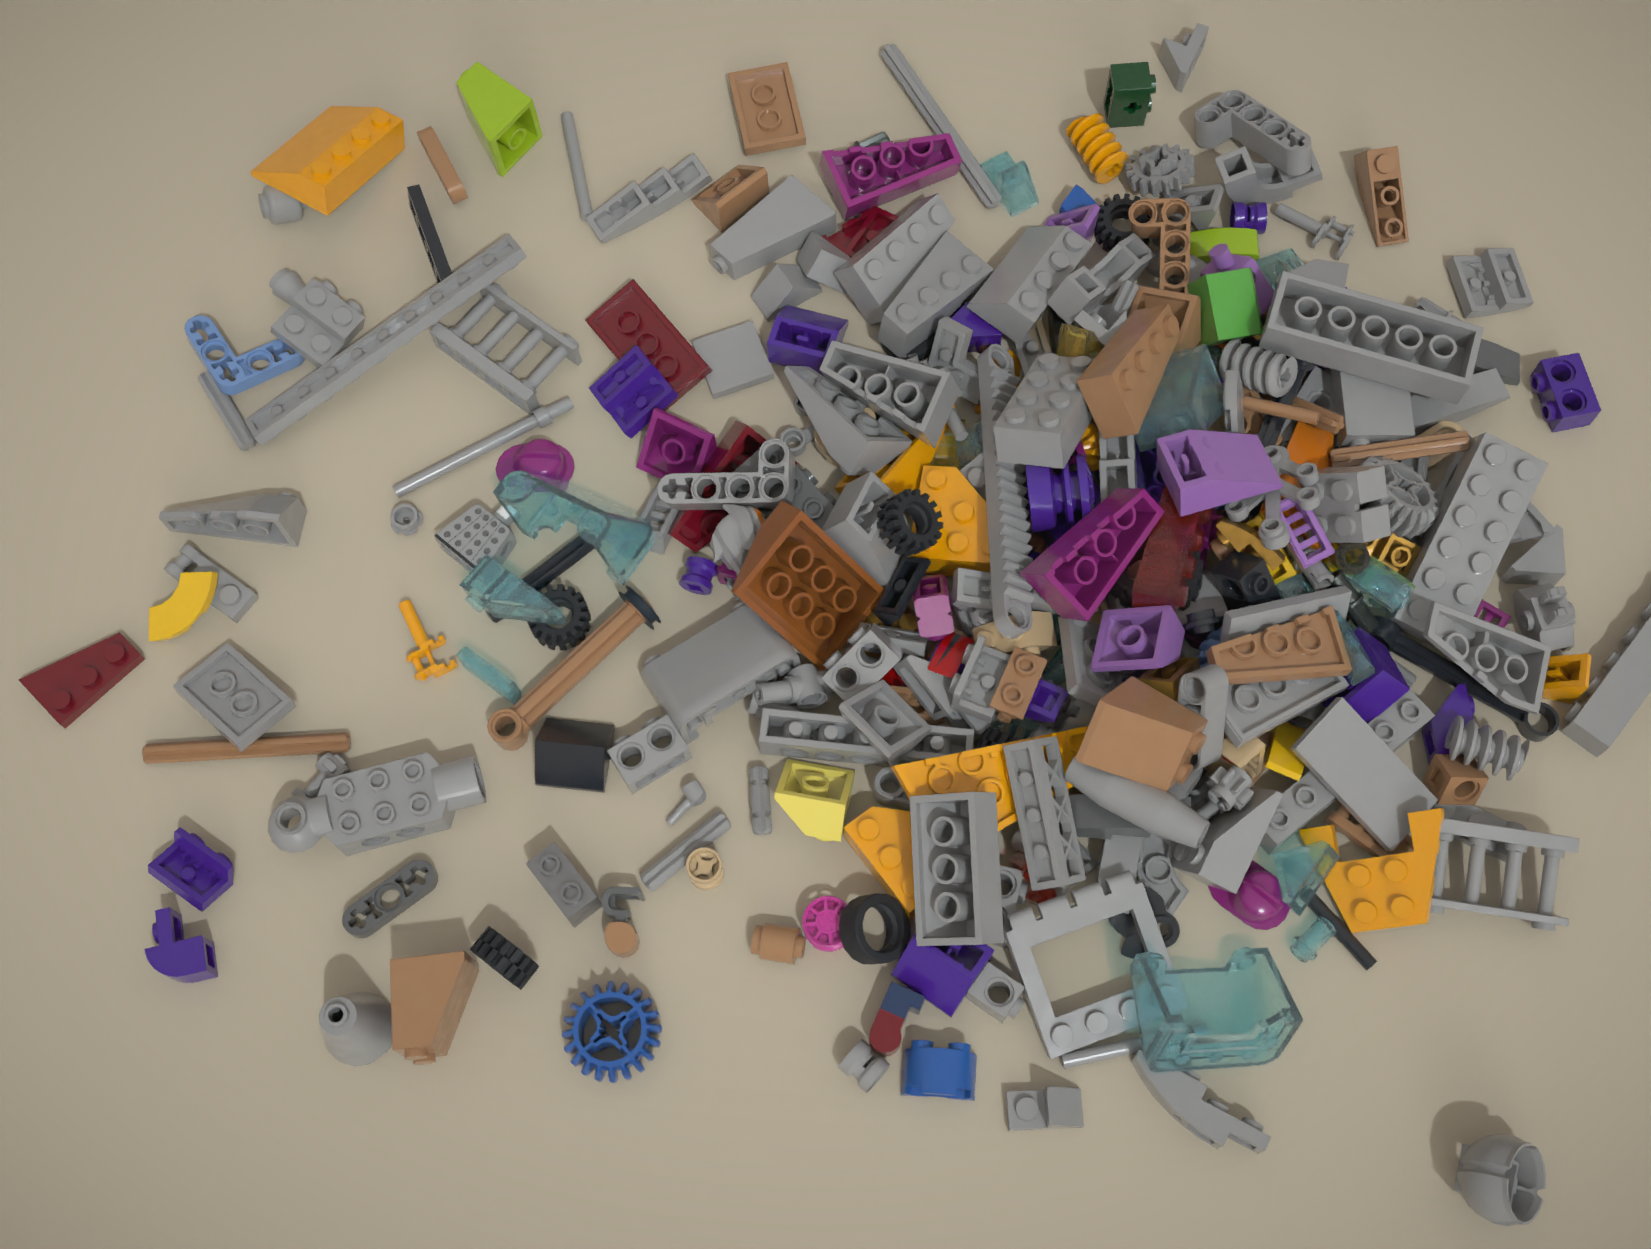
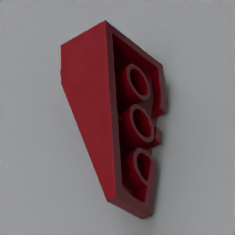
[668,420,797,553]

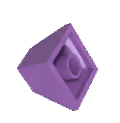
[1090,605,1185,672]

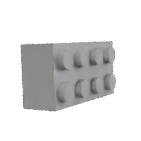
[993,353,1094,469]

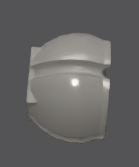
[1453,1134,1546,1226]

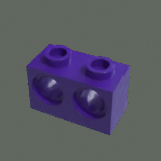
[1530,353,1601,433]

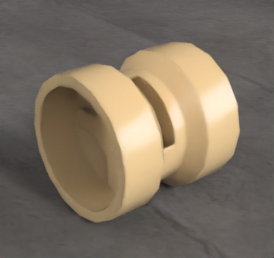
[686,847,724,890]

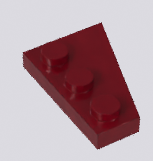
[19,632,145,729]

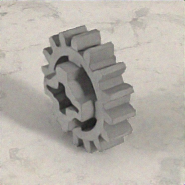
[1126,143,1195,197]

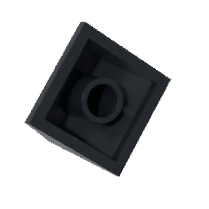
[535,718,615,793]

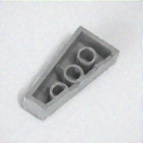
[834,193,955,325]
[877,231,994,359]
[819,340,960,449]

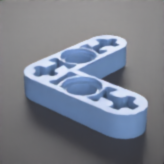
[184,315,305,395]

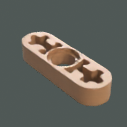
[417,126,468,204]

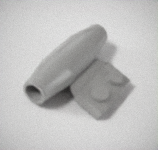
[1065,756,1210,849]

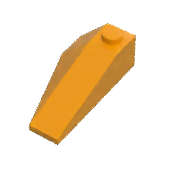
[834,405,955,513]

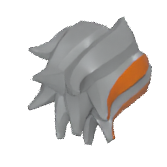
[710,504,766,577]

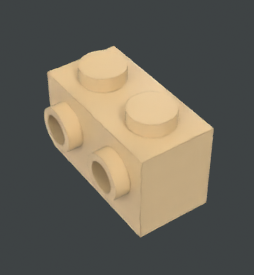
[972,611,1058,656]

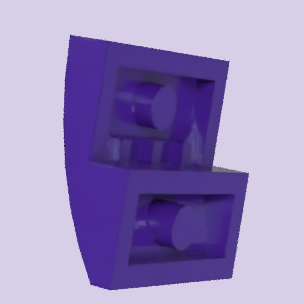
[589,345,679,439]

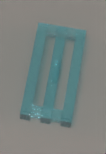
[456,647,522,705]

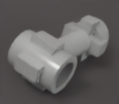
[291,752,351,798]

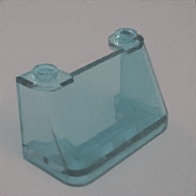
[493,471,656,586]
[1129,947,1303,1073]

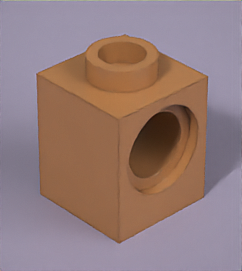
[1422,754,1489,805]

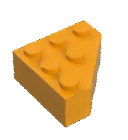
[908,465,991,576]
[843,806,915,921]

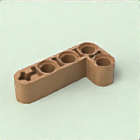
[1128,198,1191,294]

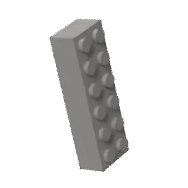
[1258,271,1484,405]
[1384,432,1548,649]

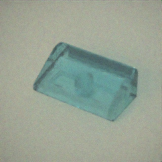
[1334,609,1376,686]

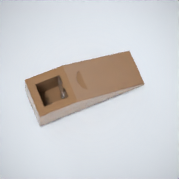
[1354,146,1409,247]

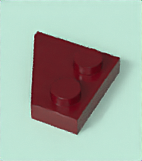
[821,206,899,257]

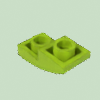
[1190,228,1260,263]

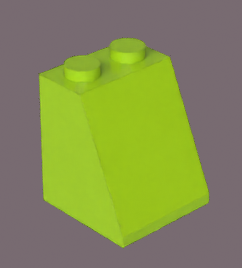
[456,62,543,178]

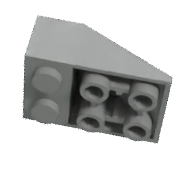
[822,471,911,589]

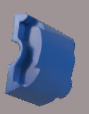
[901,1040,977,1101]

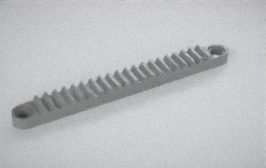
[978,344,1036,639]

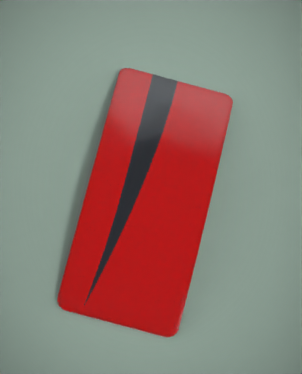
[928,632,974,678]

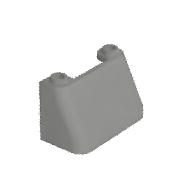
[641,602,800,744]

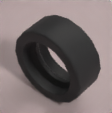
[839,893,910,965]

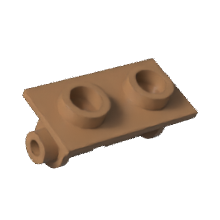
[989,647,1048,723]

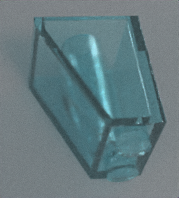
[1134,344,1225,452]

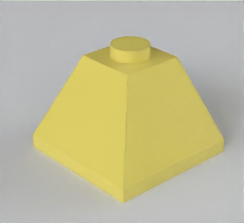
[774,759,855,842]

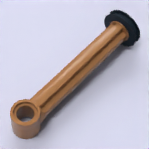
[487,585,661,751]

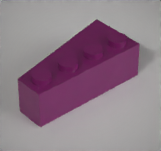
[819,133,962,220]
[1019,488,1165,621]

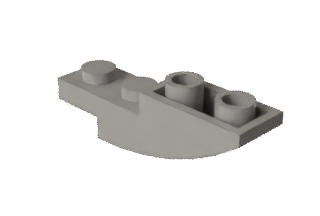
[1131,1049,1271,1154]

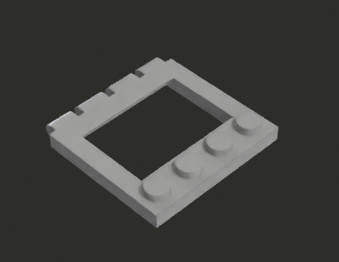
[1003,870,1187,1059]

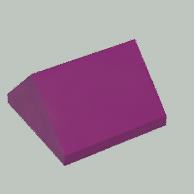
[636,408,717,493]

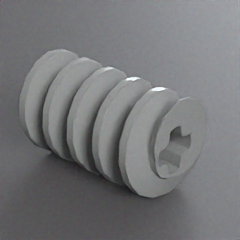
[1219,340,1298,398]
[1444,715,1530,781]

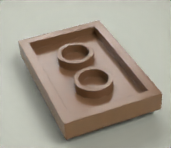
[728,62,806,156]

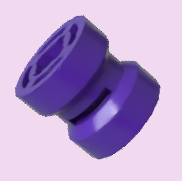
[1230,202,1267,234]

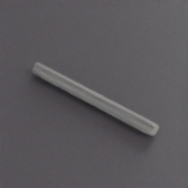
[881,44,1002,209]

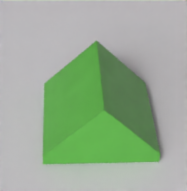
[1187,268,1263,349]

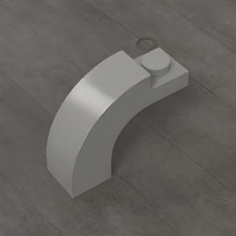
[1215,146,1323,205]

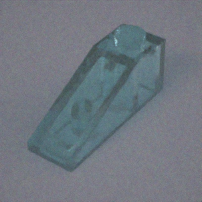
[459,555,567,625]

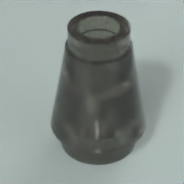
[1328,543,1370,575]

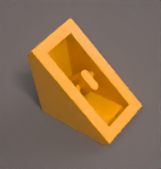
[1542,653,1591,704]

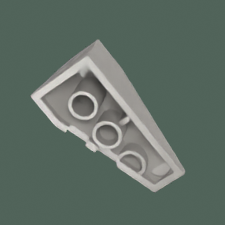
[784,366,912,476]
[159,492,307,547]

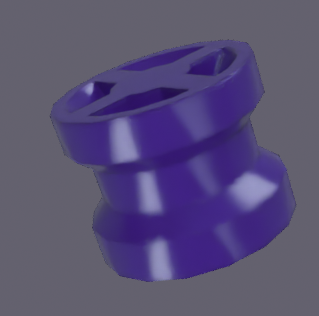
[679,556,718,595]

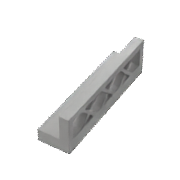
[1003,736,1086,891]

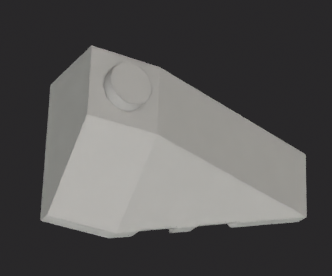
[1423,602,1552,714]

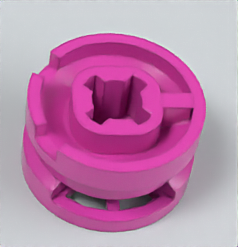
[802,896,847,952]

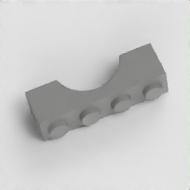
[1046,233,1156,326]

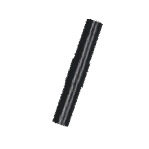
[1301,889,1377,971]

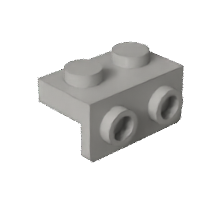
[948,635,1011,723]

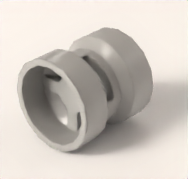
[838,1039,890,1093]

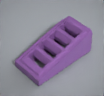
[1281,498,1335,569]

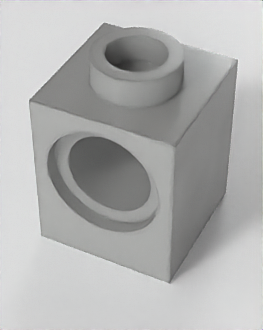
[966,962,1026,1023]

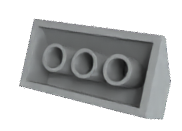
[967,226,1092,345]
[910,792,1004,946]

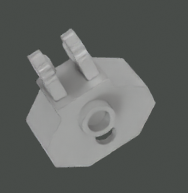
[1513,583,1576,652]

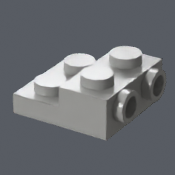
[270,278,365,368]

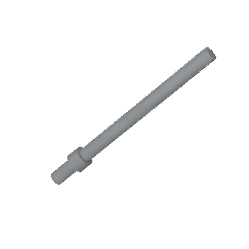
[392,397,574,498]

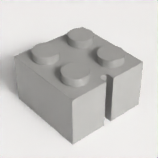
[1302,466,1391,543]

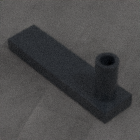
[407,184,455,284]

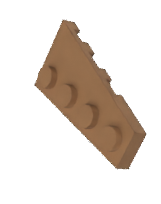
[1206,605,1353,685]

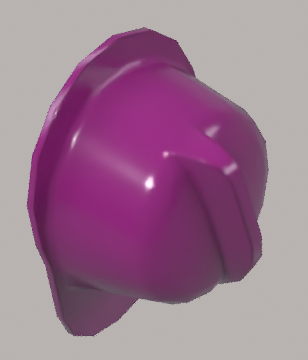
[496,439,575,491]
[1208,860,1290,930]

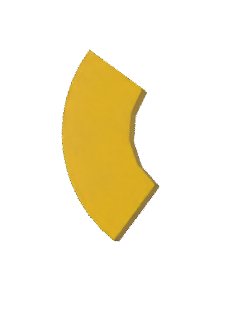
[149,572,218,642]

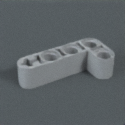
[1194,90,1311,176]
[657,438,795,510]

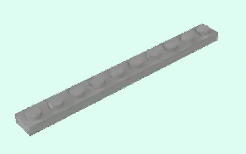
[245,234,527,446]

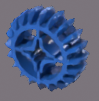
[562,981,662,1083]

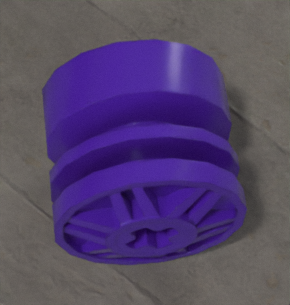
[1026,454,1095,532]

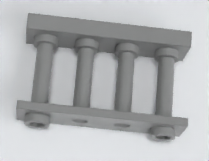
[429,282,582,415]
[1430,818,1580,931]

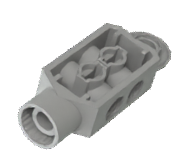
[268,752,487,856]

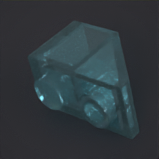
[1345,554,1416,613]

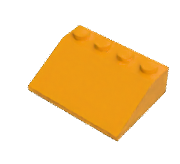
[251,106,405,216]

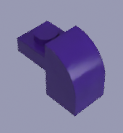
[144,907,218,983]

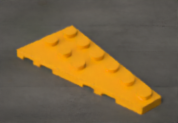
[891,726,1088,832]

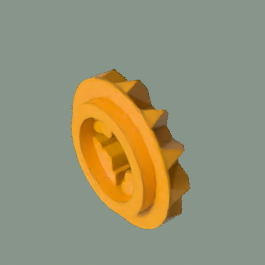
[1080,423,1100,472]

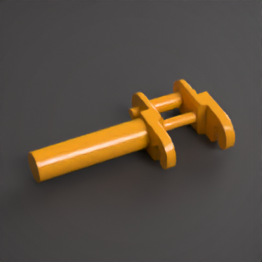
[398,600,458,681]

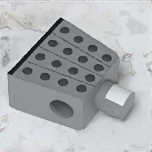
[434,502,519,586]

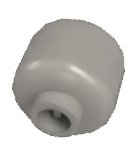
[258,185,308,225]

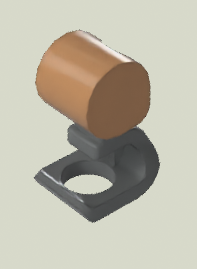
[601,886,645,958]

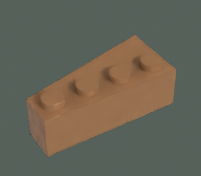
[1076,304,1181,439]

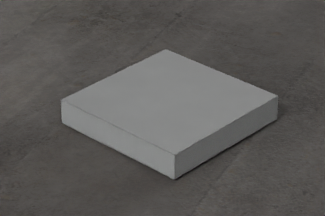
[692,320,774,399]

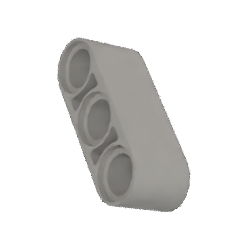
[1178,664,1229,773]

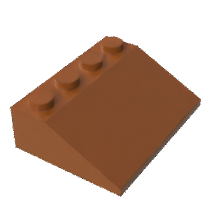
[731,501,885,671]

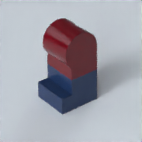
[869,981,925,1057]

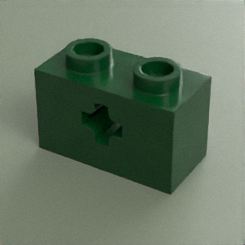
[1103,62,1156,128]

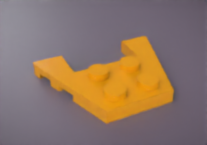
[1299,808,1445,933]

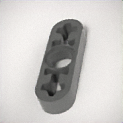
[342,860,438,938]

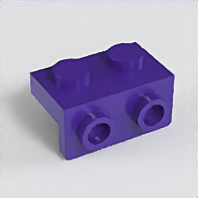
[148,827,233,912]

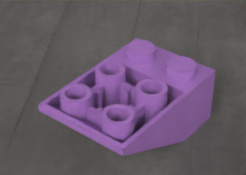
[1156,429,1283,517]

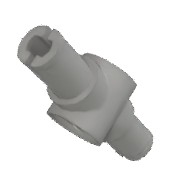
[754,664,857,710]

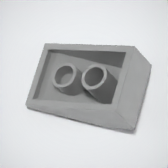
[1171,787,1283,894]

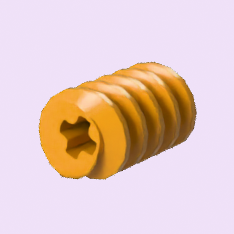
[1066,113,1128,184]

